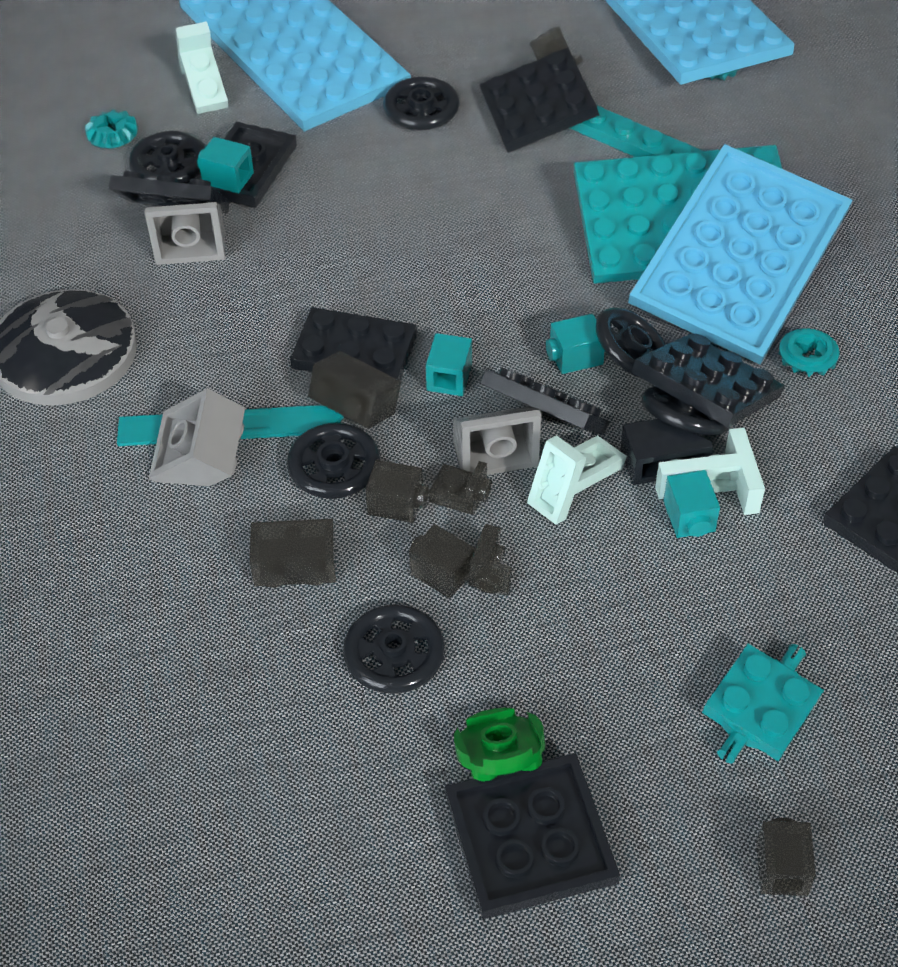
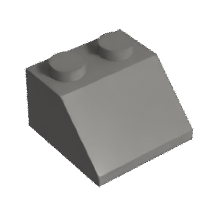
[145,202,225,265]
[149,388,245,487]
[453,406,541,479]

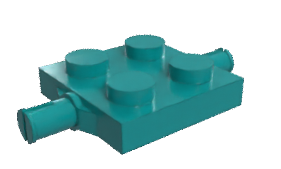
[702,643,824,764]

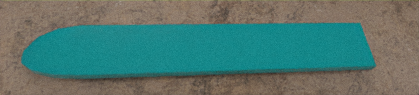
[117,405,344,446]

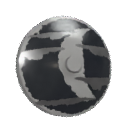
[0,289,137,406]

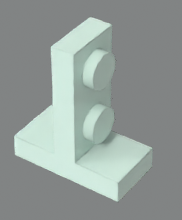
[176,22,228,114]
[655,427,765,515]
[527,435,627,525]

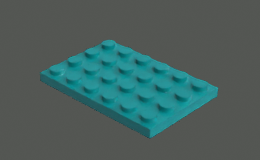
[573,145,782,284]

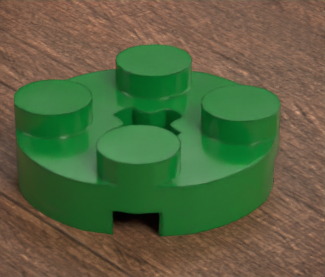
[454,707,546,781]

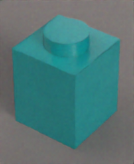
[197,137,254,194]
[546,314,605,374]
[426,333,472,396]
[663,470,720,538]

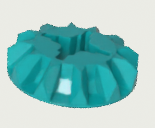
[85,109,138,148]
[778,328,840,377]

